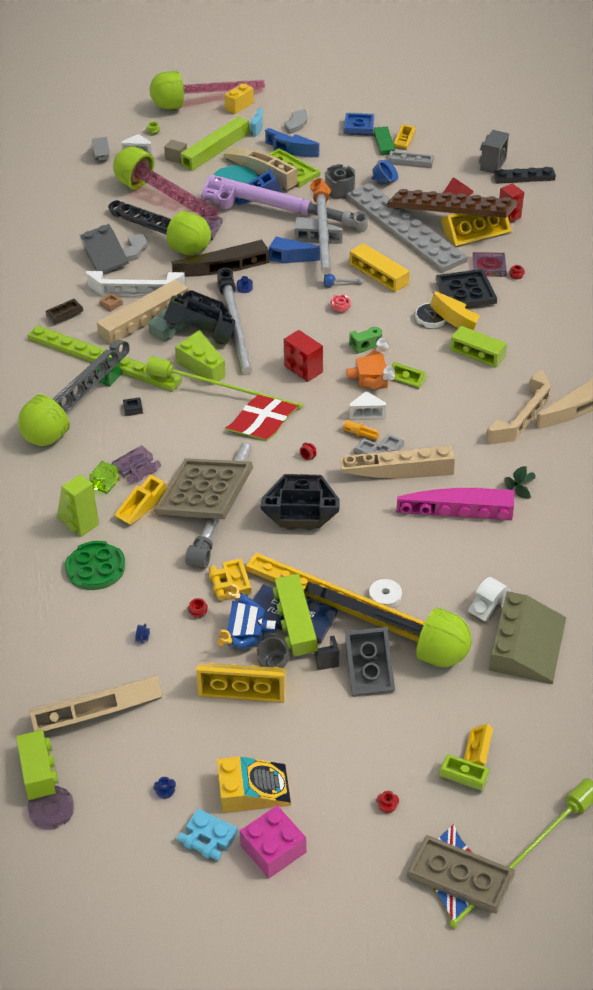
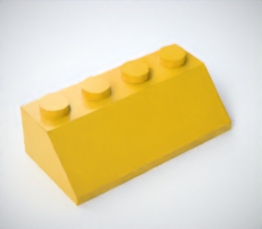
[440,213,512,246]
[196,662,287,702]

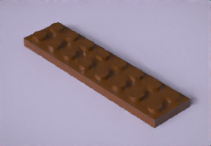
[387,189,517,218]

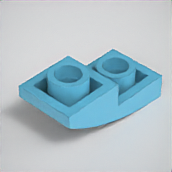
[249,109,263,137]

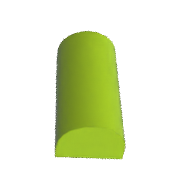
[439,754,490,791]

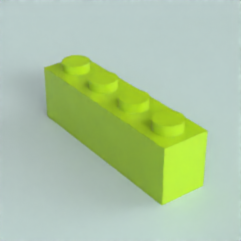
[272,573,318,657]

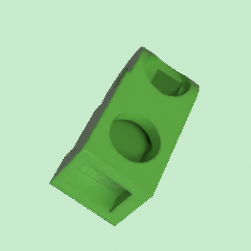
[349,327,382,354]

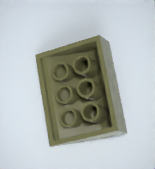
[489,591,566,684]

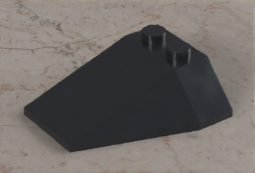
[261,474,340,530]

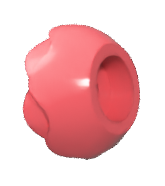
[330,294,351,312]

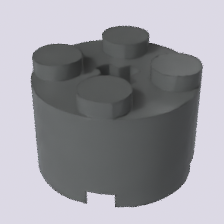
[325,164,355,199]

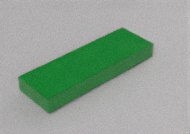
[373,126,395,155]

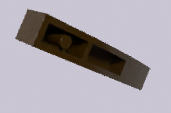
[171,239,269,277]

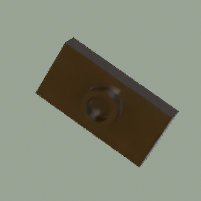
[45,299,83,324]

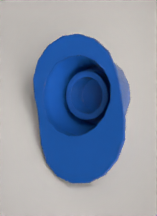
[371,160,398,184]

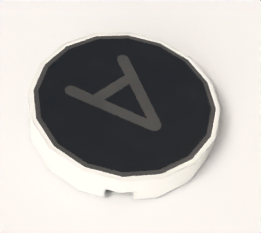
[415,303,448,329]

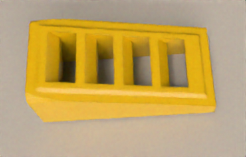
[393,124,416,149]

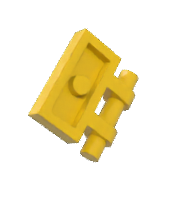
[209,558,251,601]

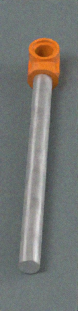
[310,178,331,275]

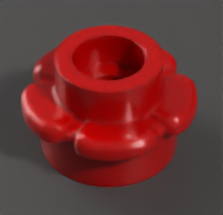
[509,265,525,279]
[300,442,317,460]
[188,598,208,617]
[376,791,399,813]

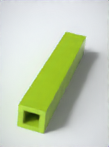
[181,116,249,171]

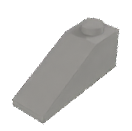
[295,217,343,243]

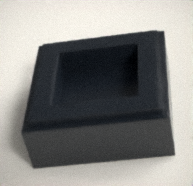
[123,397,143,416]

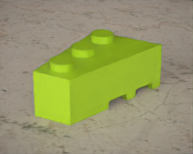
[175,330,226,385]
[57,474,99,537]

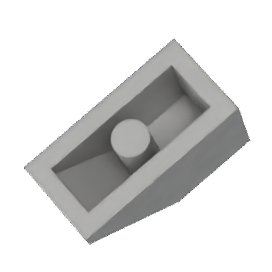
[91,137,110,161]

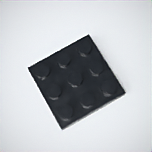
[435,269,497,308]

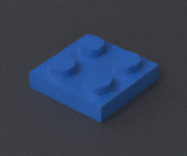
[344,113,374,135]

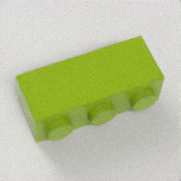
[450,326,507,368]
[16,730,59,800]

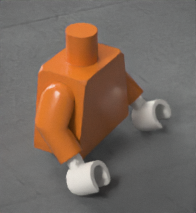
[346,338,395,389]

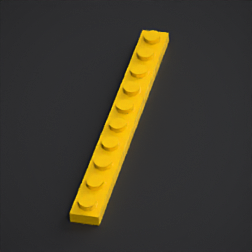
[246,553,425,642]

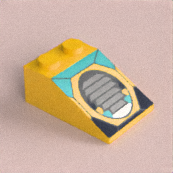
[217,756,291,813]

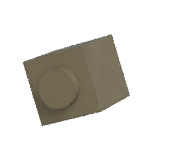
[164,139,187,163]

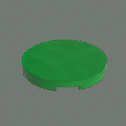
[65,541,126,590]

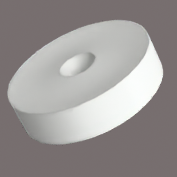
[369,579,402,608]

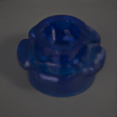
[135,624,150,644]
[154,777,176,799]

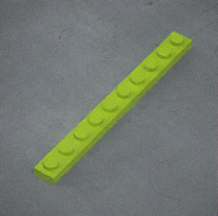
[27,325,182,392]

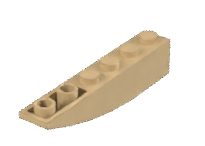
[223,148,297,190]
[536,379,593,429]
[340,445,455,479]
[29,675,162,732]

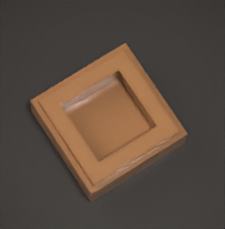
[99,293,123,312]

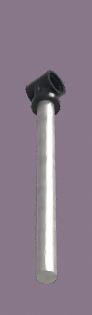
[217,268,252,375]

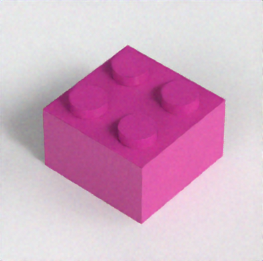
[239,805,307,878]

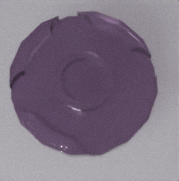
[27,786,75,830]

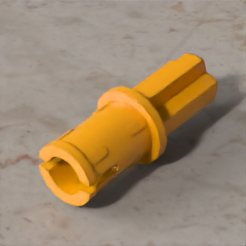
[343,420,379,441]

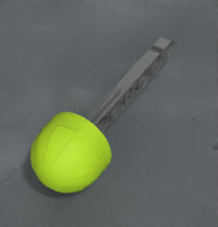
[18,340,130,446]

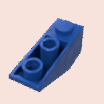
[269,236,320,263]

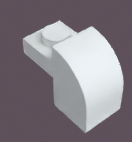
[468,577,512,622]

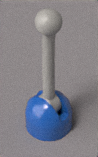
[324,273,363,287]

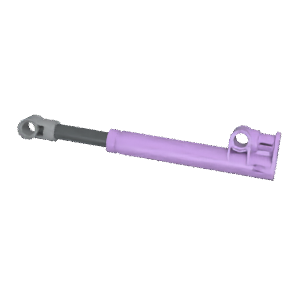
[201,175,368,232]

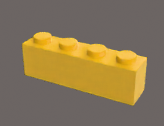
[349,243,410,292]

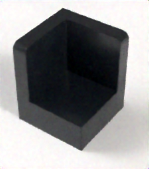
[313,635,339,671]

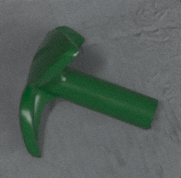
[504,466,536,498]

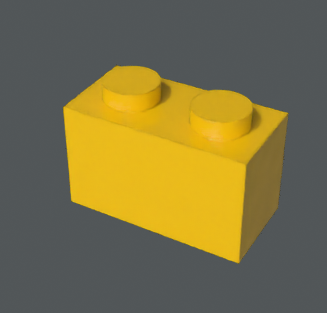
[224,83,254,114]

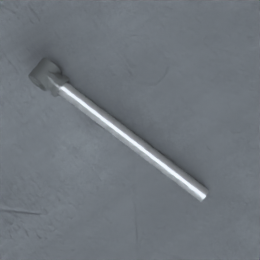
[185,443,251,568]

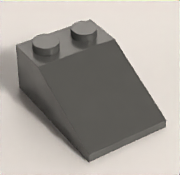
[80,224,129,274]
[345,627,395,695]

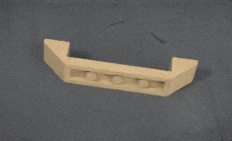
[486,369,551,444]

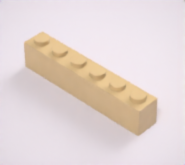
[97,279,188,344]

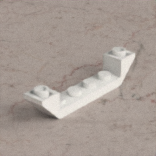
[86,271,185,297]

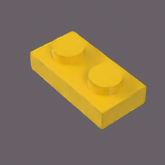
[464,723,493,766]

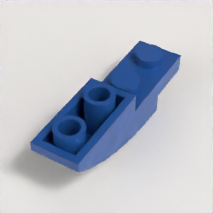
[265,128,319,157]

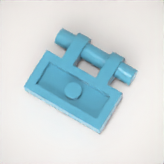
[177,809,238,861]

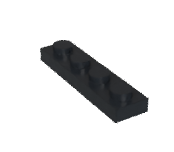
[493,167,556,184]

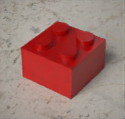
[283,330,323,382]

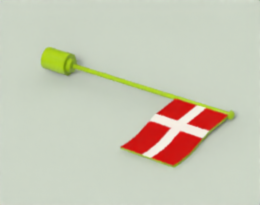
[146,356,303,441]

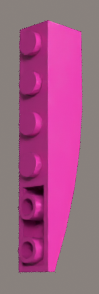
[396,488,514,520]

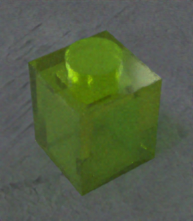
[89,461,119,494]

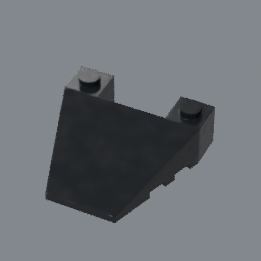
[163,290,236,344]

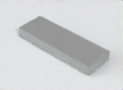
[388,151,434,168]

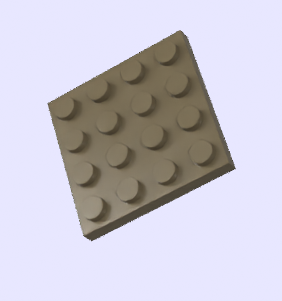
[154,458,253,519]

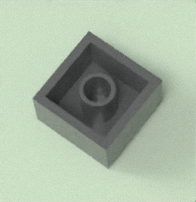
[479,130,509,173]

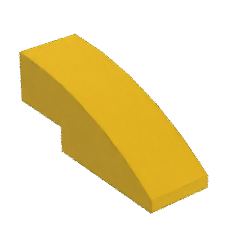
[430,291,480,330]
[114,474,168,525]

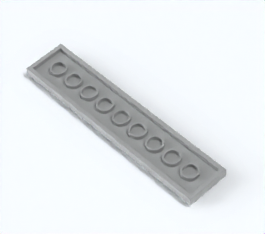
[346,183,468,273]

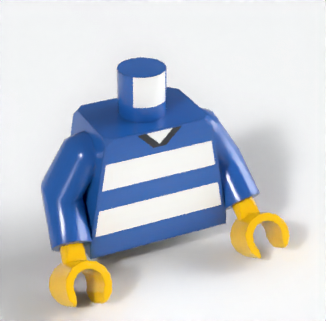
[217,584,277,651]

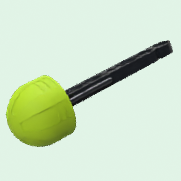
[108,200,211,256]
[304,581,472,667]

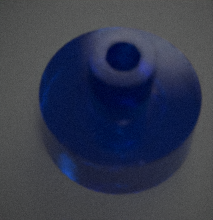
[237,276,253,293]

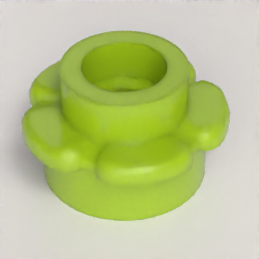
[146,122,160,134]

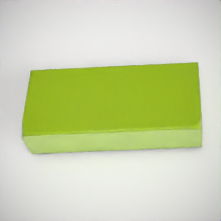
[392,362,427,388]

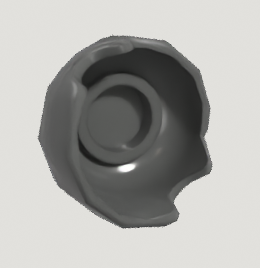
[256,637,290,668]

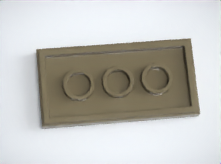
[407,835,515,914]

